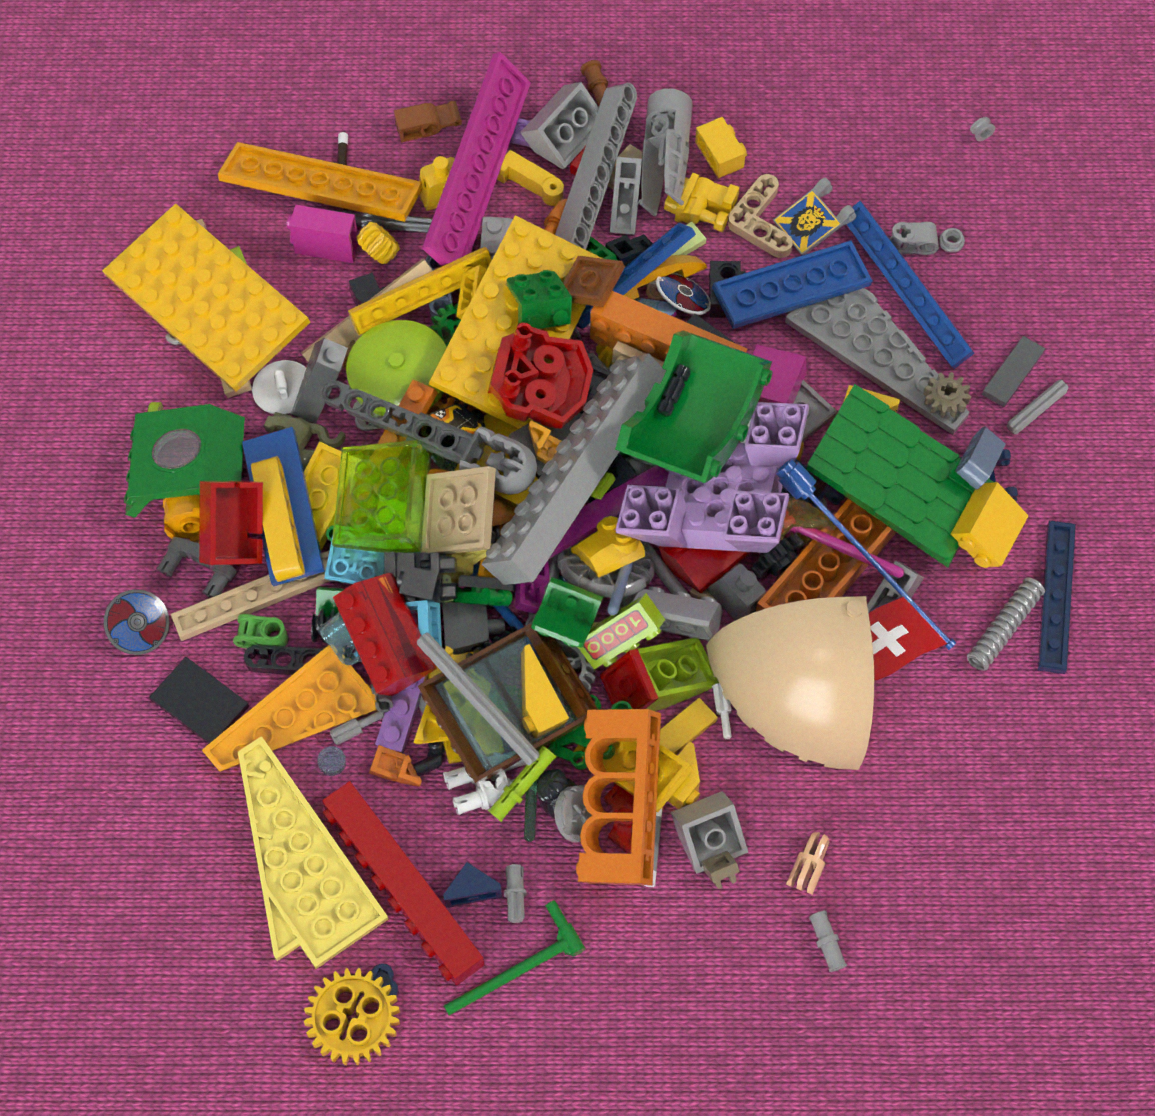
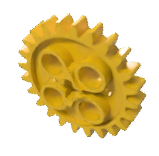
[304,968,400,1065]

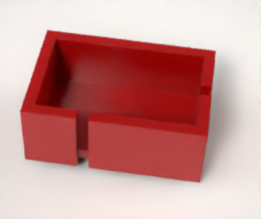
[199,481,263,565]

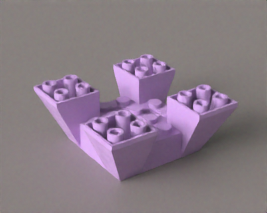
[615,402,809,553]

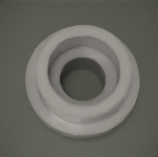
[939,228,965,252]

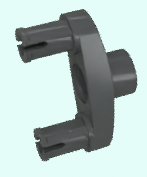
[156,537,237,598]

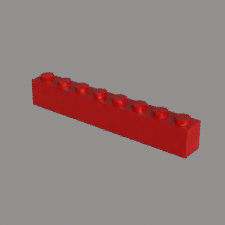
[322,781,485,986]

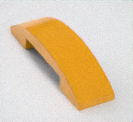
[624,255,707,300]

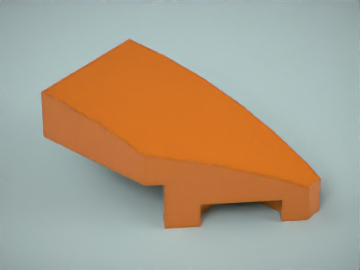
[369,745,422,787]

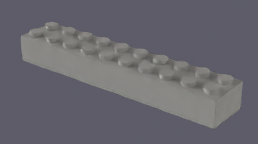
[482,353,666,585]

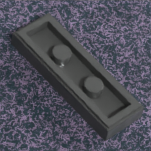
[982,336,1046,408]

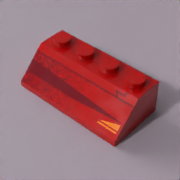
[333,573,437,696]

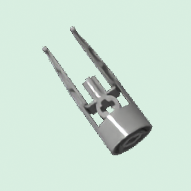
[638,89,693,216]

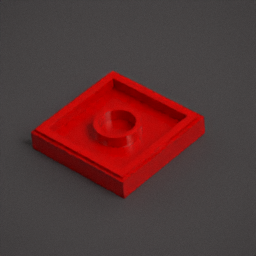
[600,649,659,709]

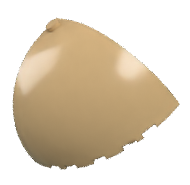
[706,596,874,770]

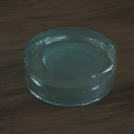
[317,746,346,776]

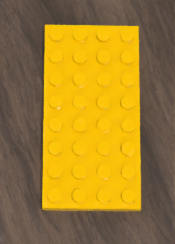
[102,204,310,392]
[429,215,603,429]

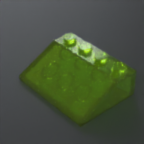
[332,440,429,553]

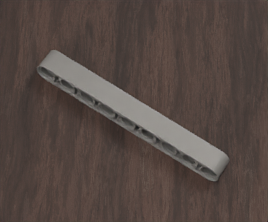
[555,83,637,250]

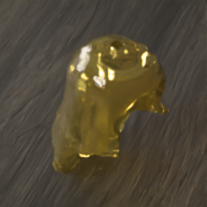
[780,496,836,544]

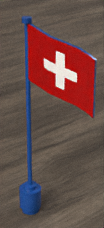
[775,459,956,681]

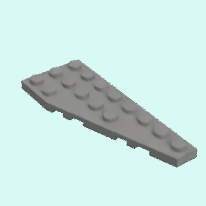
[785,288,969,435]

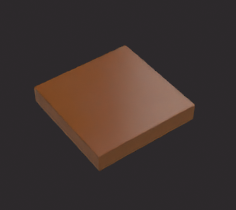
[563,256,625,307]

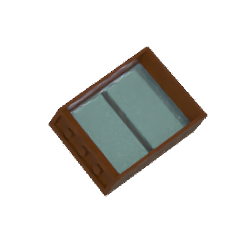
[418,623,598,783]

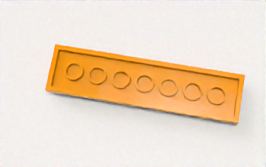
[218,142,422,222]

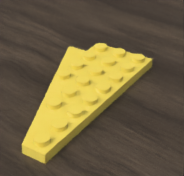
[238,736,389,969]

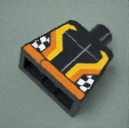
[421,403,486,464]

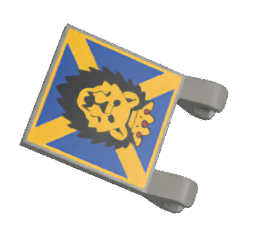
[773,178,856,255]

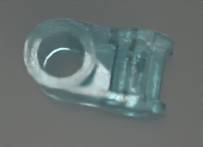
[319,612,362,665]

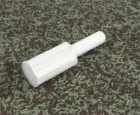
[712,683,732,739]

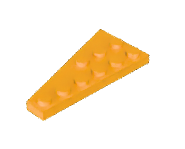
[202,643,377,772]

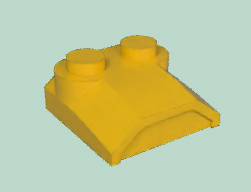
[571,516,645,578]

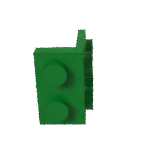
[506,270,572,329]
[531,577,603,648]

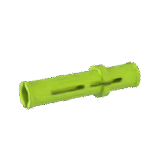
[488,745,556,822]

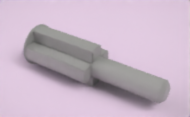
[330,711,385,745]

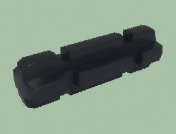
[657,364,691,416]

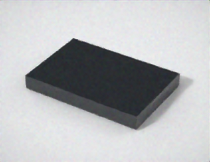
[149,657,249,744]

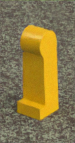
[497,150,564,206]

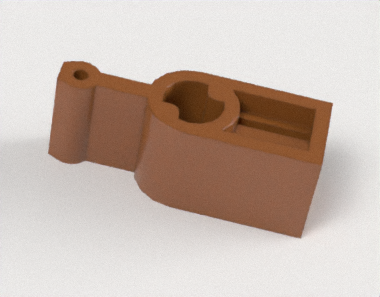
[394,101,462,143]

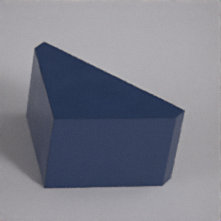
[443,862,502,908]

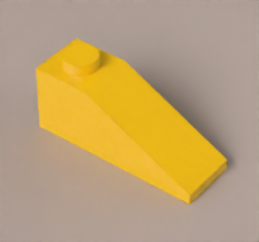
[521,644,569,739]

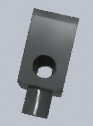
[706,563,766,621]
[442,602,505,655]

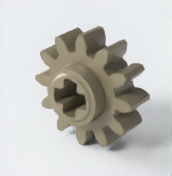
[923,372,971,418]

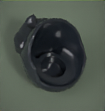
[536,769,577,819]

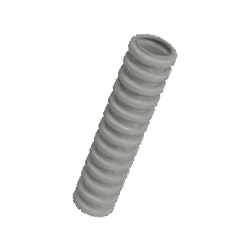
[967,577,1045,671]

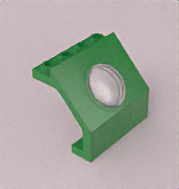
[124,404,245,518]

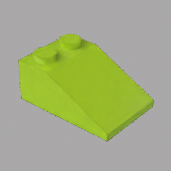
[638,638,719,711]

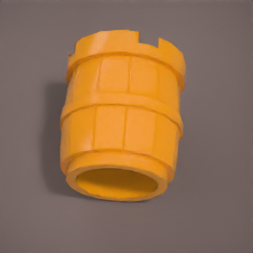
[163,495,200,542]

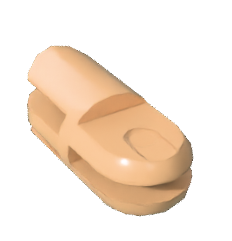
[786,832,829,895]

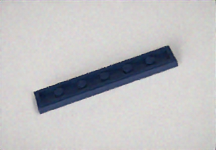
[1038,520,1076,674]

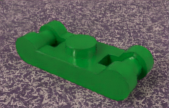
[452,586,512,606]

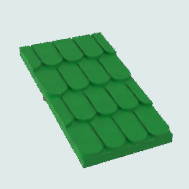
[807,384,993,568]

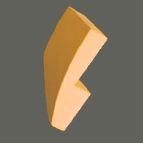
[528,420,562,464]

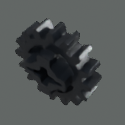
[751,533,805,580]

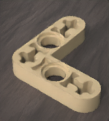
[728,174,793,258]

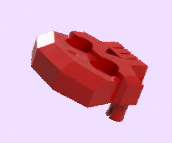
[488,323,593,429]

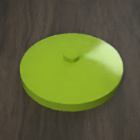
[346,320,447,416]

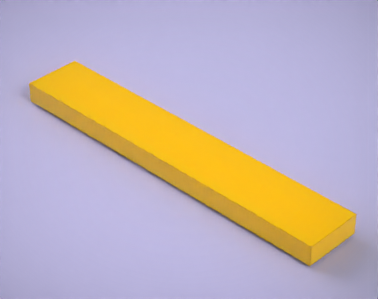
[348,247,492,335]

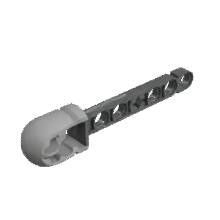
[321,380,537,494]

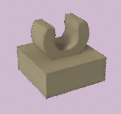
[701,851,740,889]

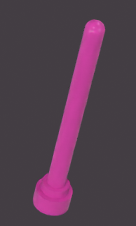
[782,510,904,578]

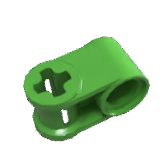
[233,614,289,649]

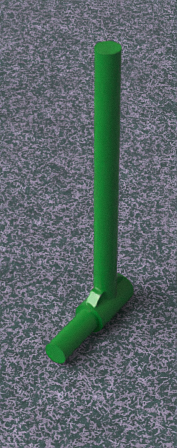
[443,900,586,1016]

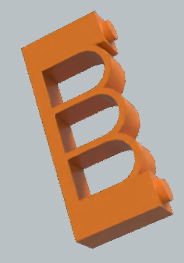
[576,709,661,886]

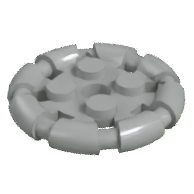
[557,536,655,598]

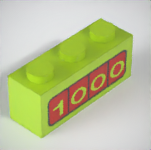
[578,593,666,669]

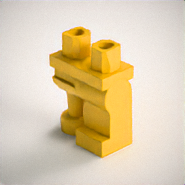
[664,172,740,232]

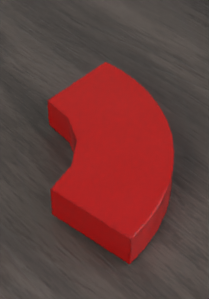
[604,784,634,854]

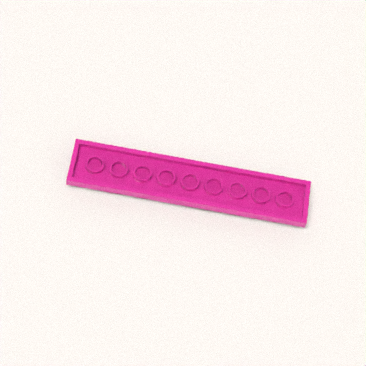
[422,52,531,266]

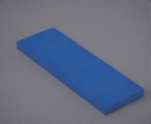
[712,240,873,329]
[242,427,325,587]

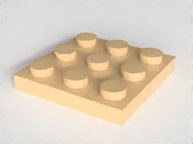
[421,466,496,555]

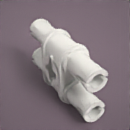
[443,751,537,815]

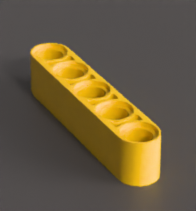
[251,456,305,582]

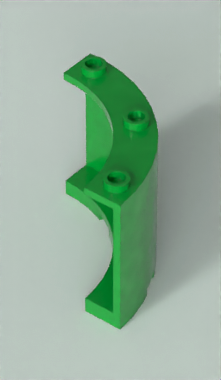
[615,330,772,483]

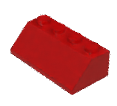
[659,546,751,594]

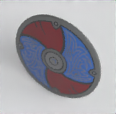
[103,589,169,655]

